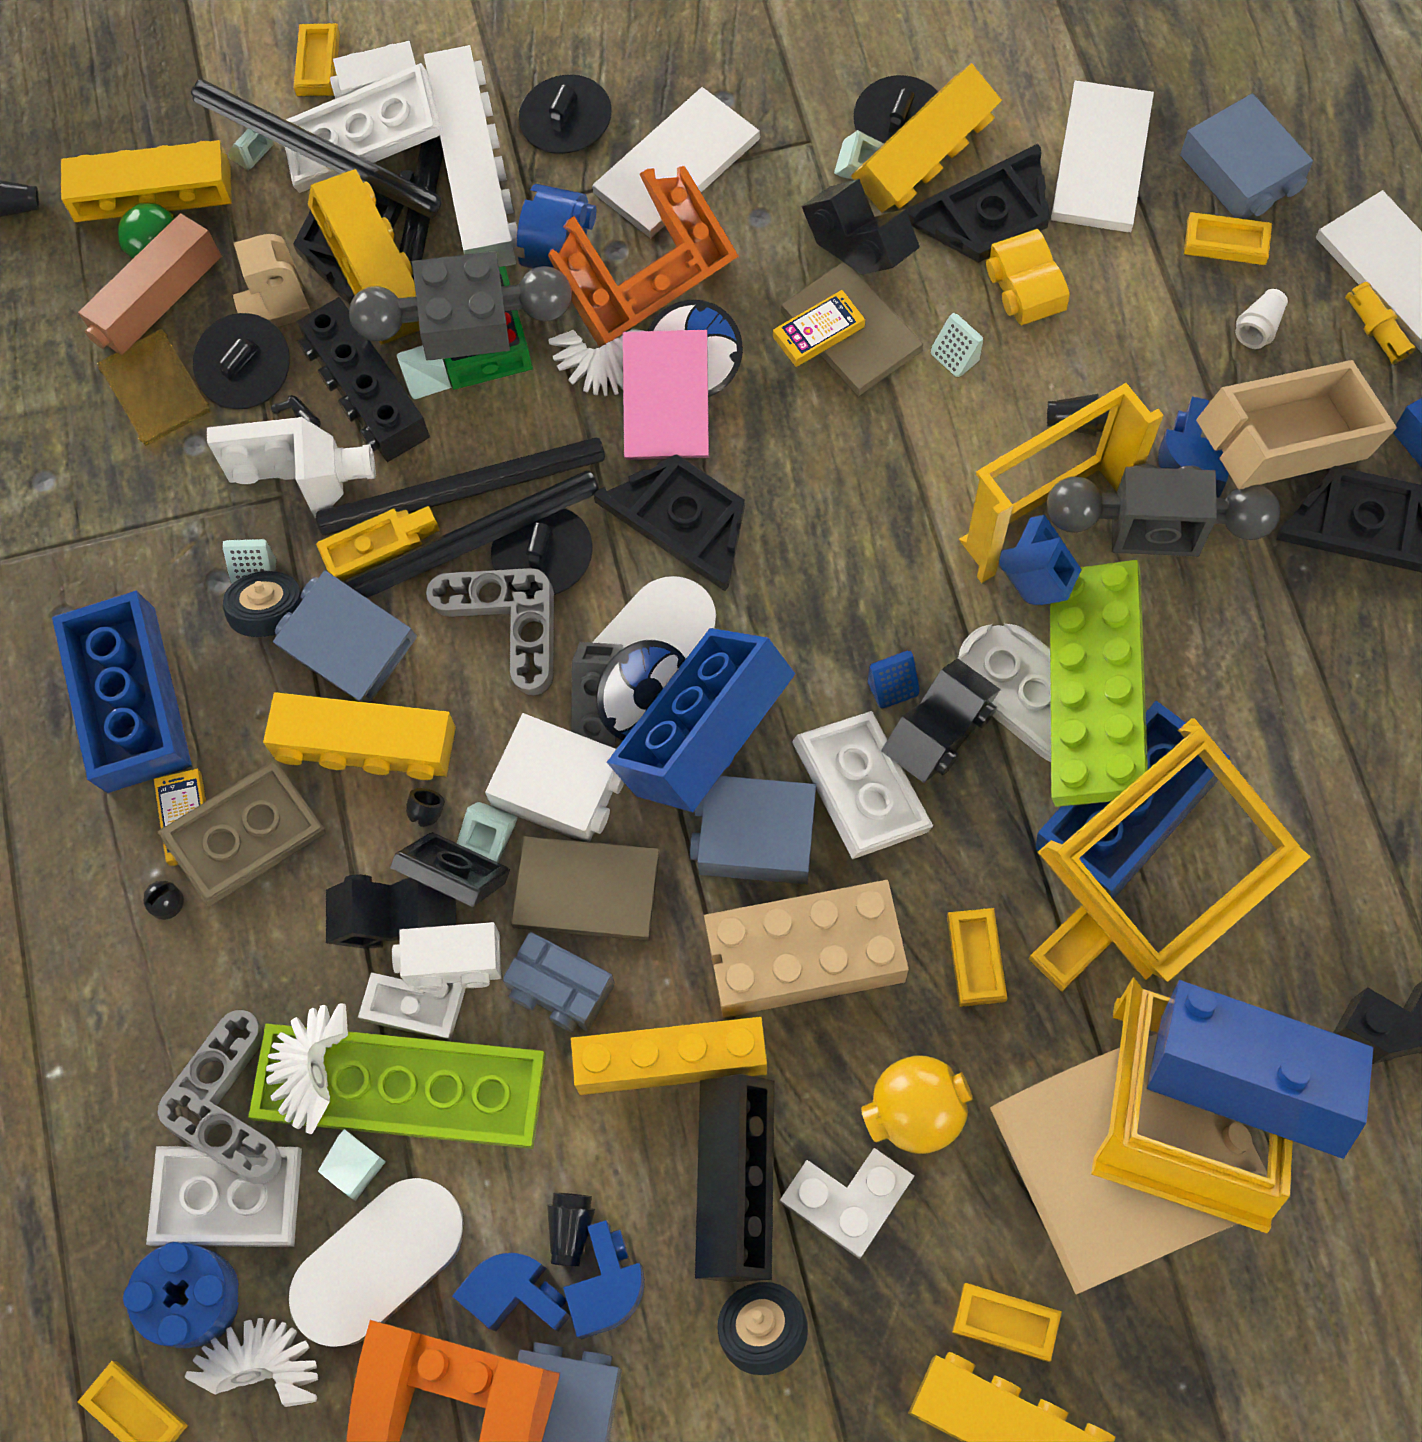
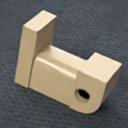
[233,234,311,327]

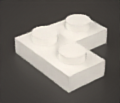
[358,972,466,1042]
[780,1148,914,1259]

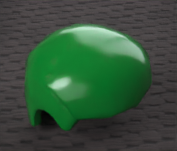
[118,203,176,259]

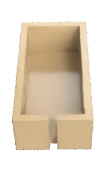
[1196,360,1397,490]
[704,880,909,1018]

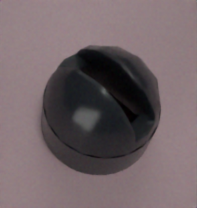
[406,788,445,827]
[143,881,184,920]

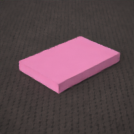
[623,330,709,460]

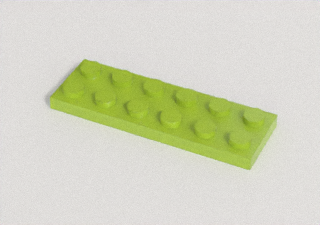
[1050,560,1148,807]
[248,1024,546,1149]

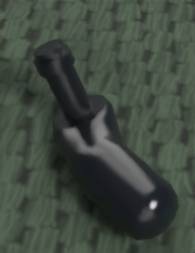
[271,395,321,428]

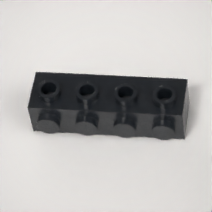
[297,297,430,463]
[695,1074,775,1282]

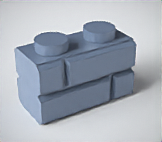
[503,932,615,1032]

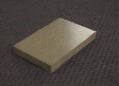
[781,262,923,397]
[157,760,325,907]
[511,836,660,941]

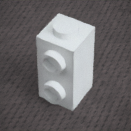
[330,41,416,99]
[392,922,502,992]

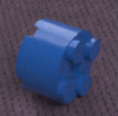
[517,184,597,269]
[123,1242,239,1349]

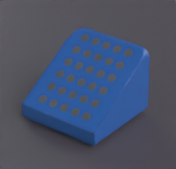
[868,650,920,709]

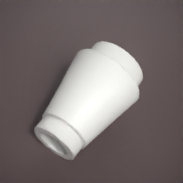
[1235,289,1288,349]

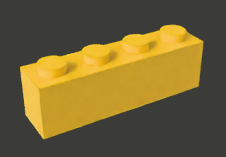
[851,63,1002,213]
[61,140,232,222]
[308,169,420,345]
[263,692,456,780]
[571,1017,767,1095]
[908,1352,1116,1442]

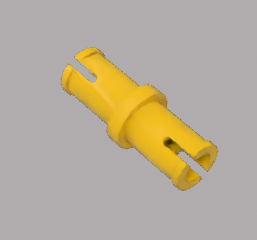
[1345,282,1416,365]

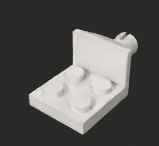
[207,417,376,518]

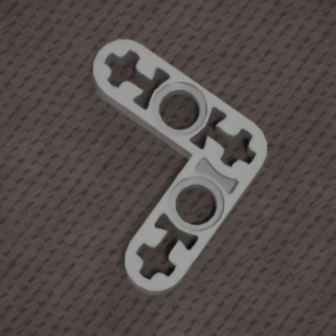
[426,568,554,696]
[158,1010,282,1184]

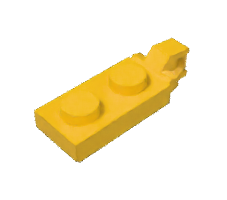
[316,506,440,581]

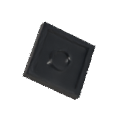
[390,832,510,907]

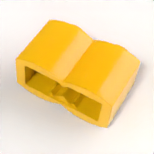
[986,229,1070,326]

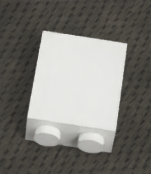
[485,713,624,842]

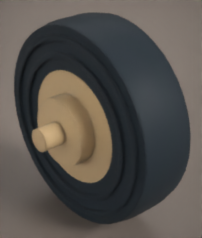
[223,571,303,637]
[717,1282,808,1375]

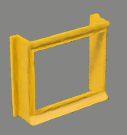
[959,383,1164,583]
[1037,718,1311,982]
[1091,976,1293,1233]

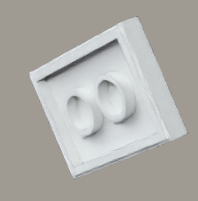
[792,711,933,859]
[146,1146,302,1247]

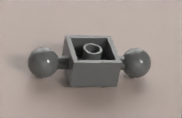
[349,251,572,361]
[1046,464,1280,557]

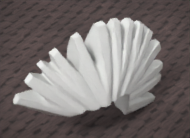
[548,328,643,396]
[266,1003,348,1134]
[185,1318,318,1407]

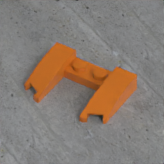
[548,166,739,347]
[346,1320,560,1442]

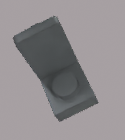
[571,642,623,746]

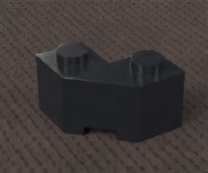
[801,179,920,275]
[881,658,1001,783]
[326,874,456,949]
[1333,981,1422,1064]

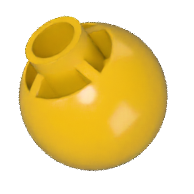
[861,1056,973,1154]

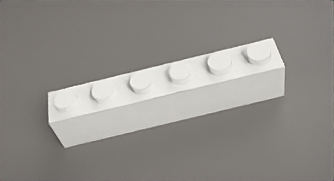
[424,45,518,267]

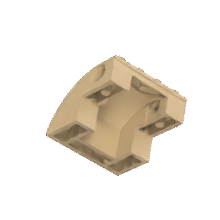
[990,1034,1267,1295]

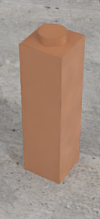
[78,213,222,355]

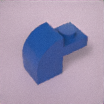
[1158,396,1229,498]
[999,514,1082,605]
[563,1220,645,1340]
[452,1253,571,1332]

